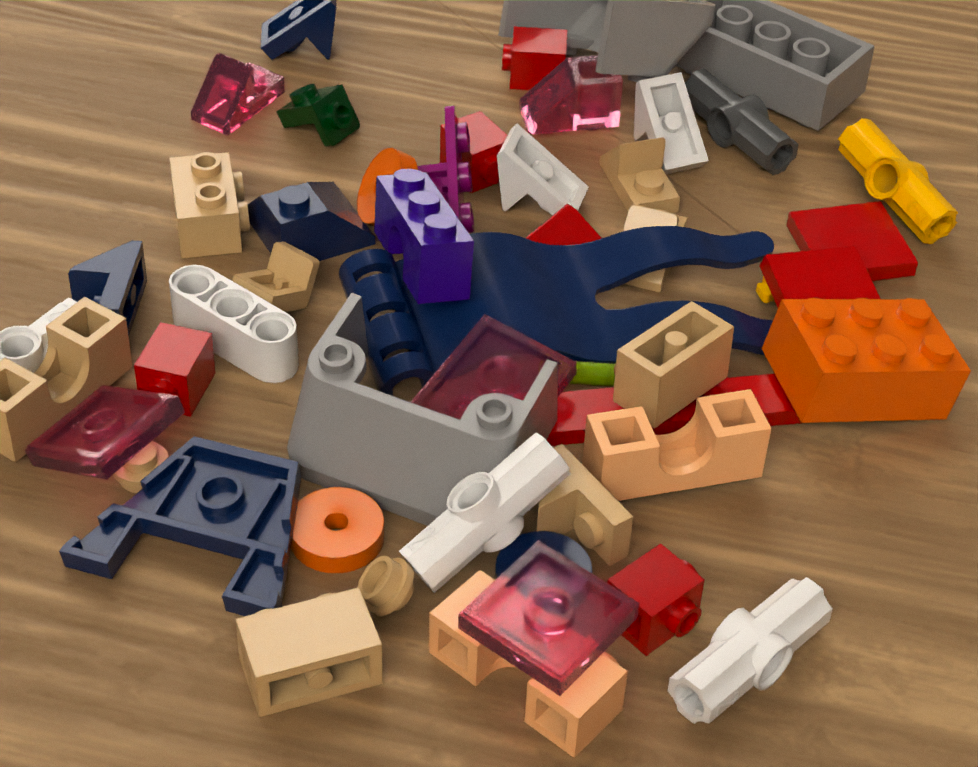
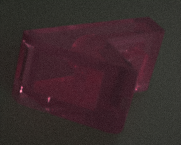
[191,53,285,135]

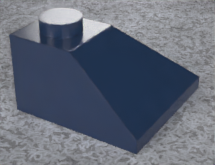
[247,181,375,261]

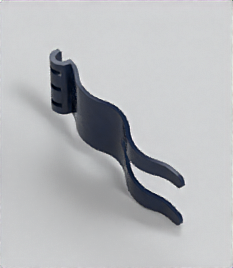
[339,226,774,396]

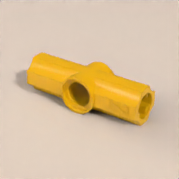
[838,118,958,244]

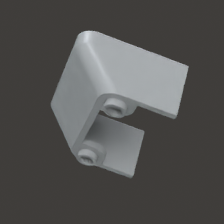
[498,0,716,82]
[287,293,558,526]

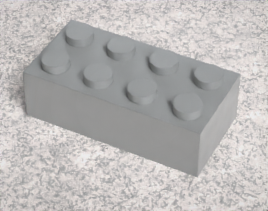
[676,0,875,131]

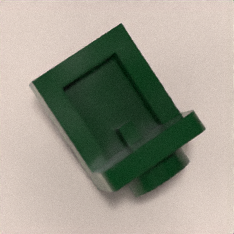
[276,84,360,147]

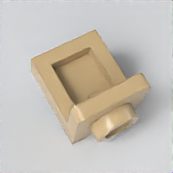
[232,241,320,312]

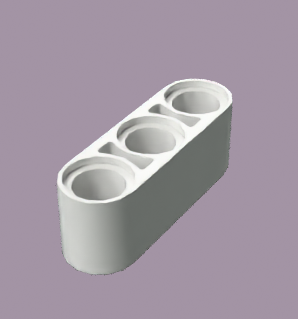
[169,265,299,383]

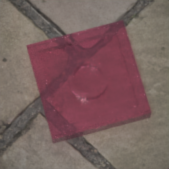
[25,385,185,480]
[458,540,640,696]

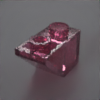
[519,55,623,135]

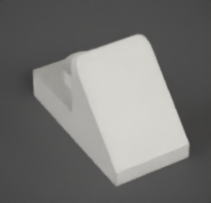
[634,72,709,174]
[497,123,589,215]

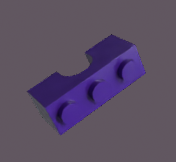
[374,169,474,304]

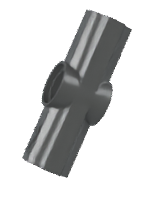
[685,68,799,175]

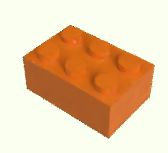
[762,298,971,423]

